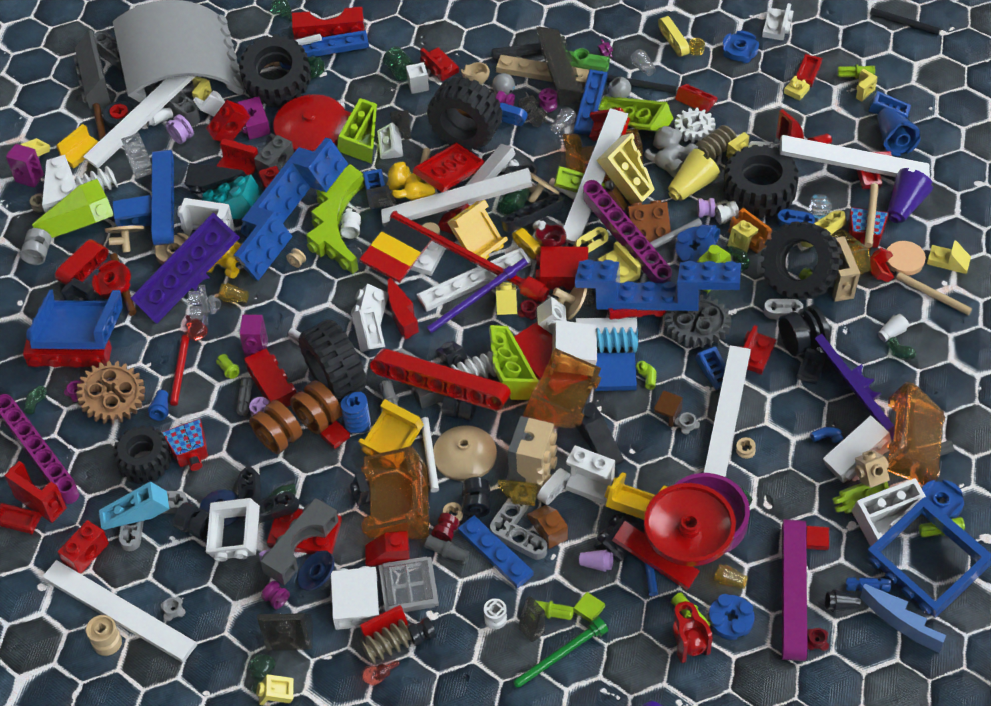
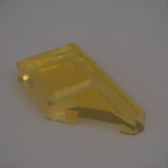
[498,479,538,506]

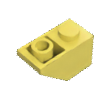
[496,282,517,315]

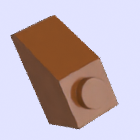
[527,505,568,549]

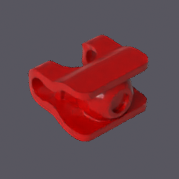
[672,601,713,663]

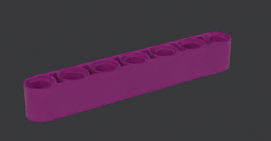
[583,180,672,283]
[0,394,79,504]
[782,519,807,661]

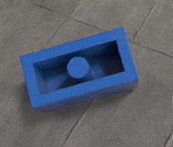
[113,195,152,227]

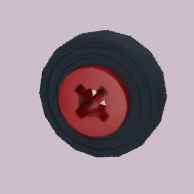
[103,101,135,129]

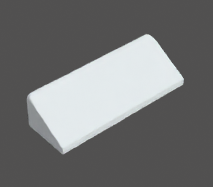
[465,144,515,186]

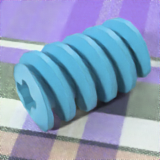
[596,327,638,353]

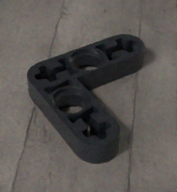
[238,467,300,524]

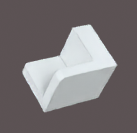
[406,62,429,94]
[193,90,225,116]

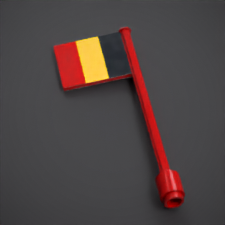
[360,211,550,303]

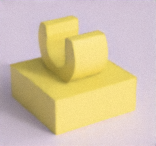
[784,76,810,101]

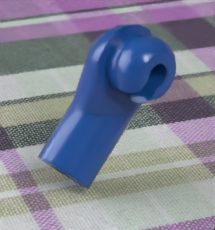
[810,427,843,443]

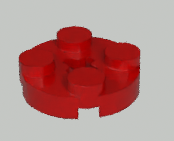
[92,260,131,299]

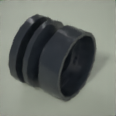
[778,305,830,357]

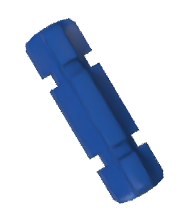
[845,577,891,592]

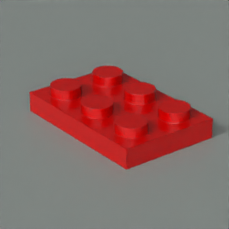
[267,509,342,554]

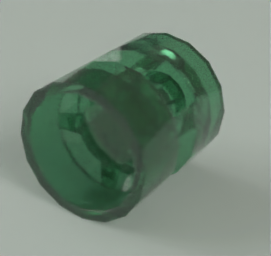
[383,46,414,81]
[498,188,530,215]

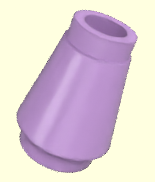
[579,550,613,572]

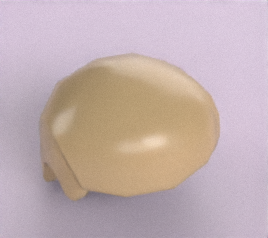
[461,62,490,85]

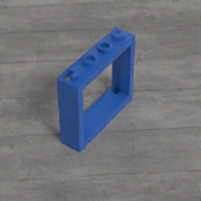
[868,497,991,618]

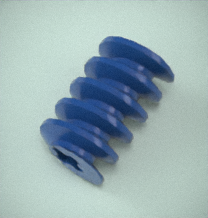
[341,392,371,434]

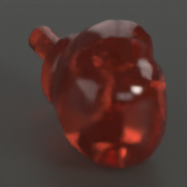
[184,315,208,341]
[361,660,400,686]

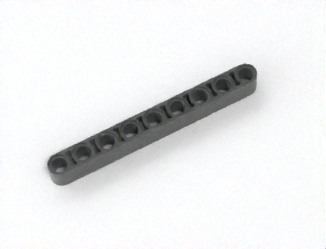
[94,31,200,126]

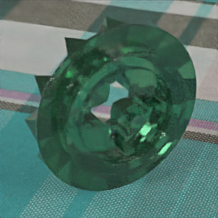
[308,55,325,78]

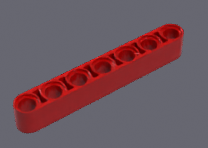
[370,349,511,411]

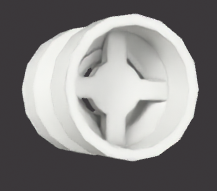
[715,201,739,224]
[340,212,361,239]
[484,599,507,629]

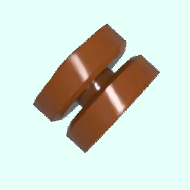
[290,380,343,434]
[249,400,303,454]

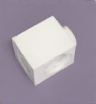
[537,297,567,334]

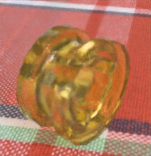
[689,38,705,55]

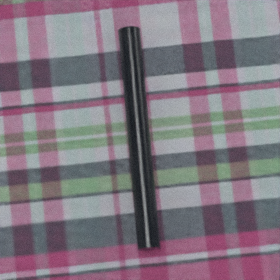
[870,8,941,35]
[606,75,677,94]

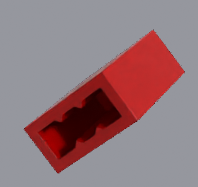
[536,246,588,290]

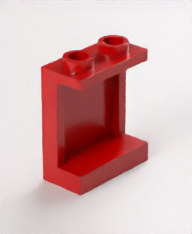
[4,461,67,523]

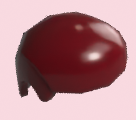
[535,224,567,247]

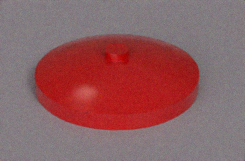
[274,94,348,152]
[644,483,736,566]

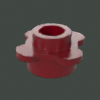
[518,300,539,320]
[807,628,829,651]

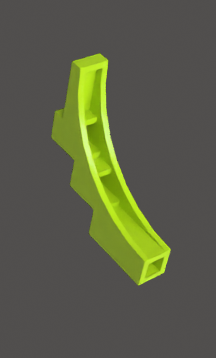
[306,164,365,274]

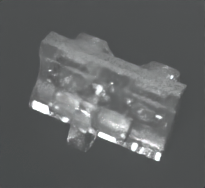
[188,285,222,325]

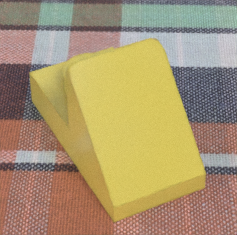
[927,240,971,274]

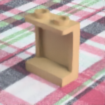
[832,236,860,302]

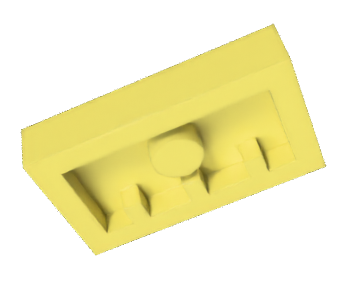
[598,241,641,283]

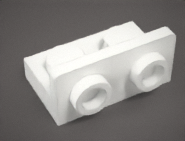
[762,3,794,41]
[410,241,446,276]

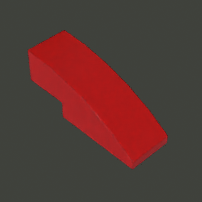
[776,109,804,140]
[388,278,419,340]

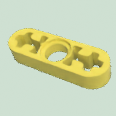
[658,16,690,57]
[800,210,847,247]

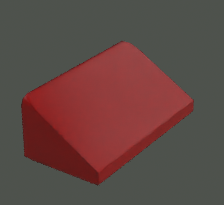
[675,84,718,113]
[360,605,409,640]

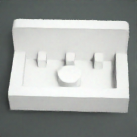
[351,283,388,325]

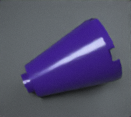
[887,168,934,223]

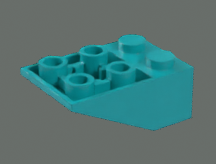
[201,174,263,219]

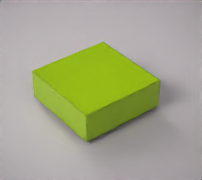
[574,592,605,622]

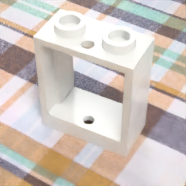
[206,498,260,561]

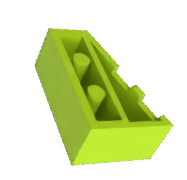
[337,98,377,164]

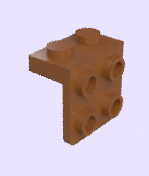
[626,200,671,242]

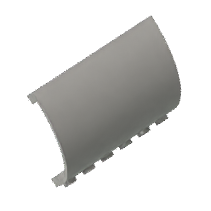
[113,0,245,103]

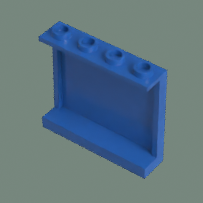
[26,290,123,349]

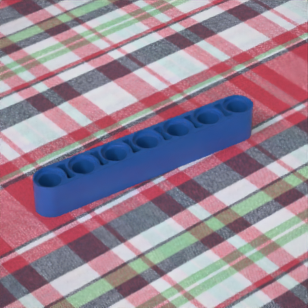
[151,150,174,246]

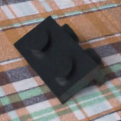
[594,513,644,562]

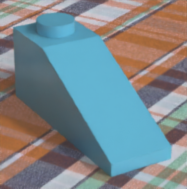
[99,482,170,530]

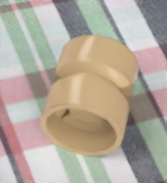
[86,615,122,656]

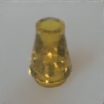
[218,283,249,303]
[713,563,748,589]

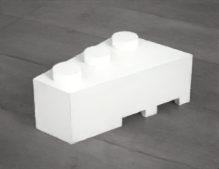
[42,154,77,213]
[823,415,893,483]
[852,478,926,546]

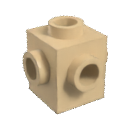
[855,450,890,488]

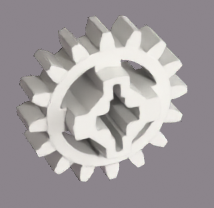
[675,108,715,143]

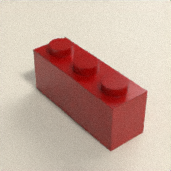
[244,348,297,407]

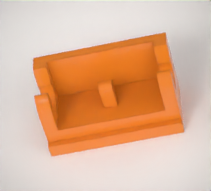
[728,208,772,253]

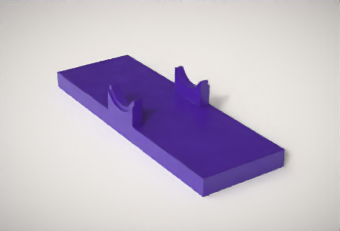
[131,212,240,324]
[815,334,902,445]

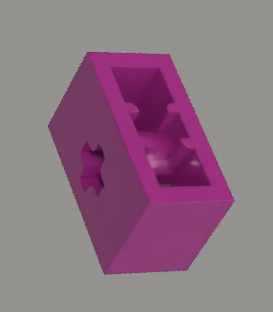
[238,97,271,140]
[6,144,44,188]
[239,315,268,358]

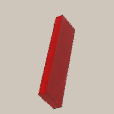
[612,521,700,590]

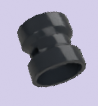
[406,616,436,647]

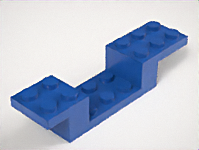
[234,137,348,281]
[575,260,741,311]

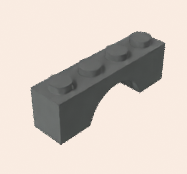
[261,498,338,586]

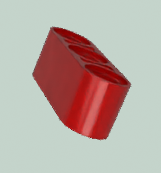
[55,239,109,285]

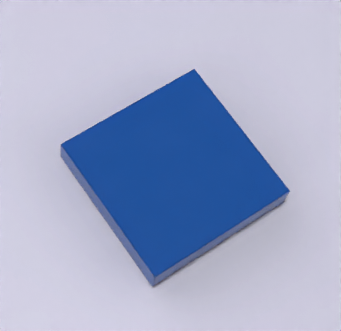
[594,352,637,391]

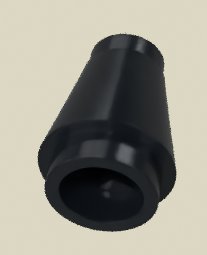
[825,589,861,612]

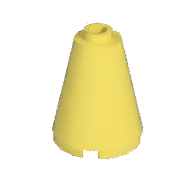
[668,149,720,201]

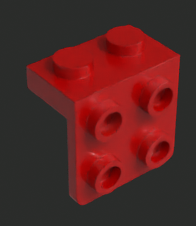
[217,138,258,175]

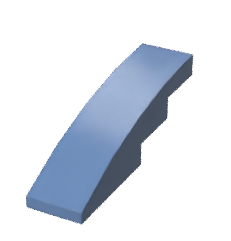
[860,584,946,653]

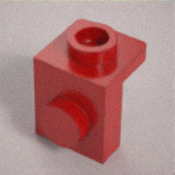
[866,248,894,282]

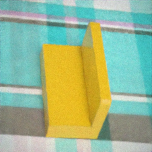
[57,124,99,168]

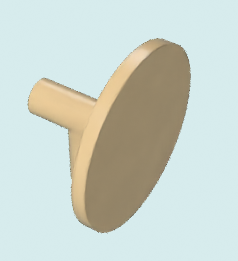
[527,172,560,203]
[105,226,144,253]
[553,287,587,320]

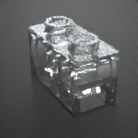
[121,133,152,179]

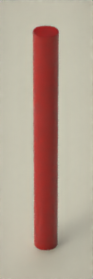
[170,335,190,406]

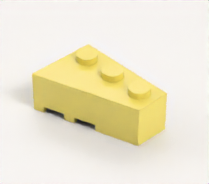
[596,133,655,204]

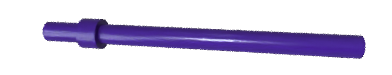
[427,258,528,333]

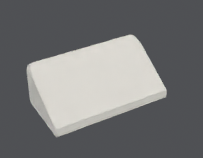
[377,122,403,159]
[352,307,385,352]

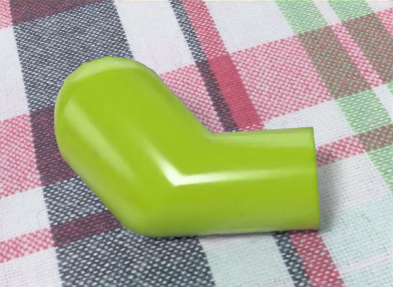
[636,361,657,390]

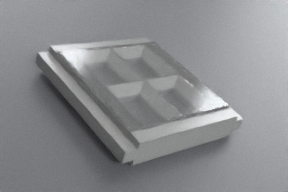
[379,556,439,612]

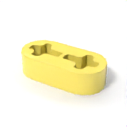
[573,227,609,253]

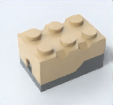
[508,416,557,493]

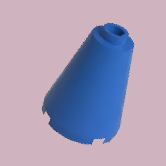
[877,108,921,156]

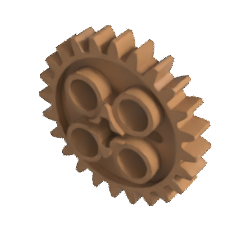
[76,361,145,424]

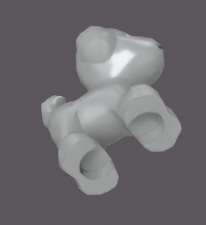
[644,126,698,177]

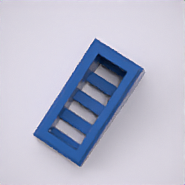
[868,91,911,118]
[363,169,389,208]
[695,346,726,390]

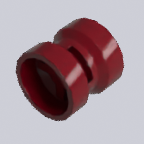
[431,513,460,542]

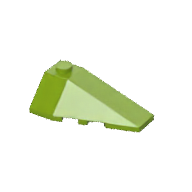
[599,96,673,131]
[32,178,114,238]
[489,325,539,400]

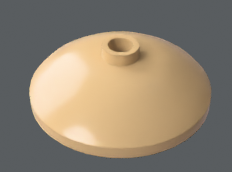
[433,426,497,481]

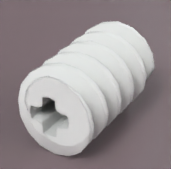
[75,166,118,191]
[451,351,496,379]

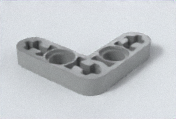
[490,485,547,560]
[119,491,188,552]

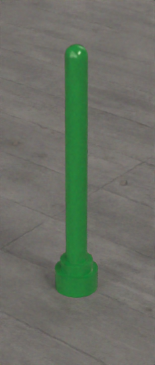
[513,616,608,688]

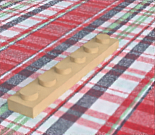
[496,55,589,87]

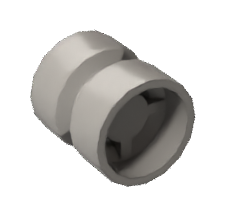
[20,228,52,265]

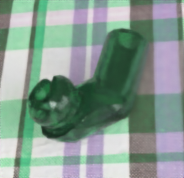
[727,246,750,271]
[887,337,916,360]
[24,386,47,414]
[268,484,296,507]

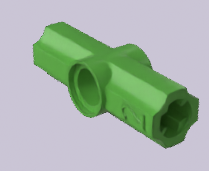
[553,48,610,72]

